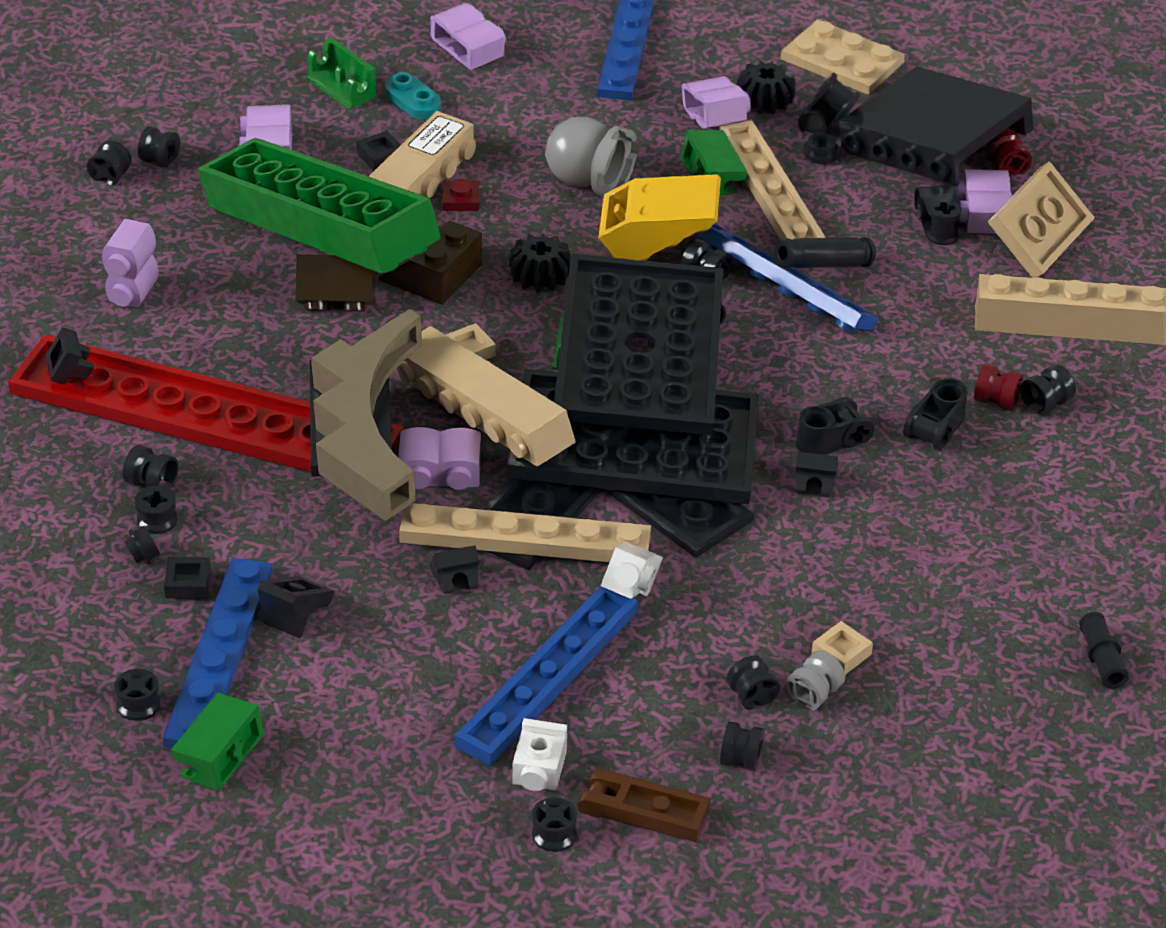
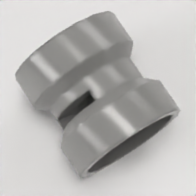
[785,651,846,710]

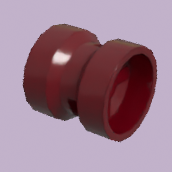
[986,129,1032,176]
[974,363,1024,411]

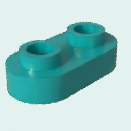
[385,72,441,119]

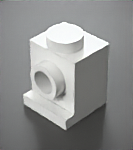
[601,541,663,599]
[513,718,567,791]

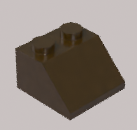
[379,221,482,305]
[295,254,377,311]

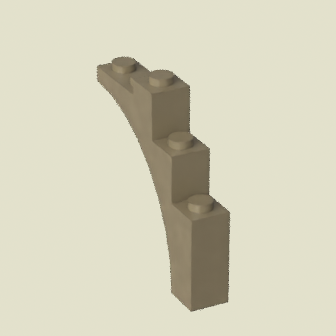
[311,309,422,521]

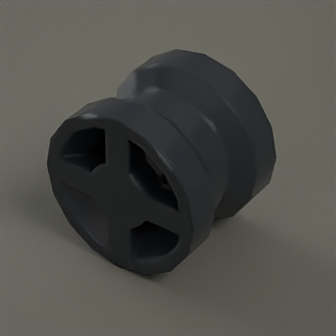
[137,126,180,167]
[86,140,132,185]
[135,485,178,534]
[726,656,780,710]
[114,668,161,721]
[720,721,764,771]
[532,797,577,852]

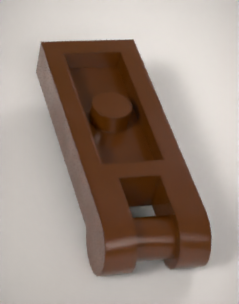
[577,769,711,842]

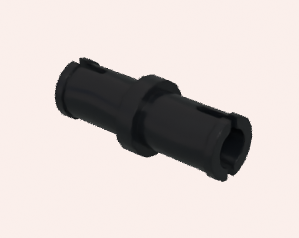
[1079,612,1129,689]

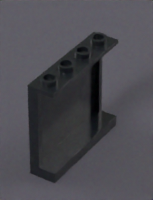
[839,66,1033,186]

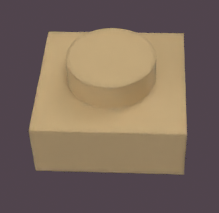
[446,323,496,360]
[812,621,873,675]

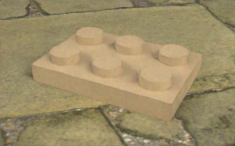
[781,19,905,95]
[988,161,1095,277]

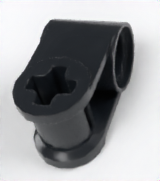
[797,72,861,134]
[914,185,962,246]
[903,378,968,451]
[796,397,874,455]

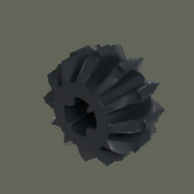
[737,60,796,115]
[509,233,571,293]

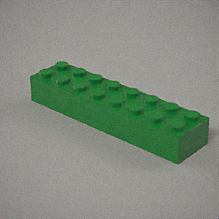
[197,137,441,274]

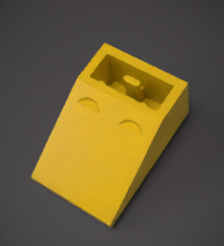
[598,174,721,261]

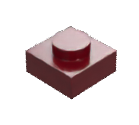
[443,179,479,211]

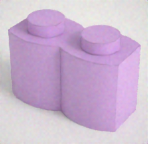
[431,3,506,70]
[682,76,751,129]
[239,104,292,150]
[956,169,1012,234]
[102,219,159,308]
[398,427,481,490]

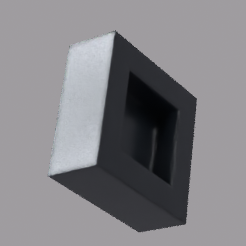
[356,131,401,171]
[164,557,211,599]

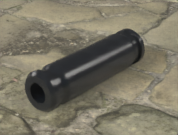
[775,237,876,268]

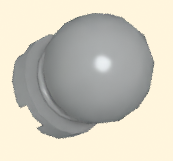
[545,117,637,197]

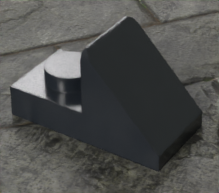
[257,576,334,638]

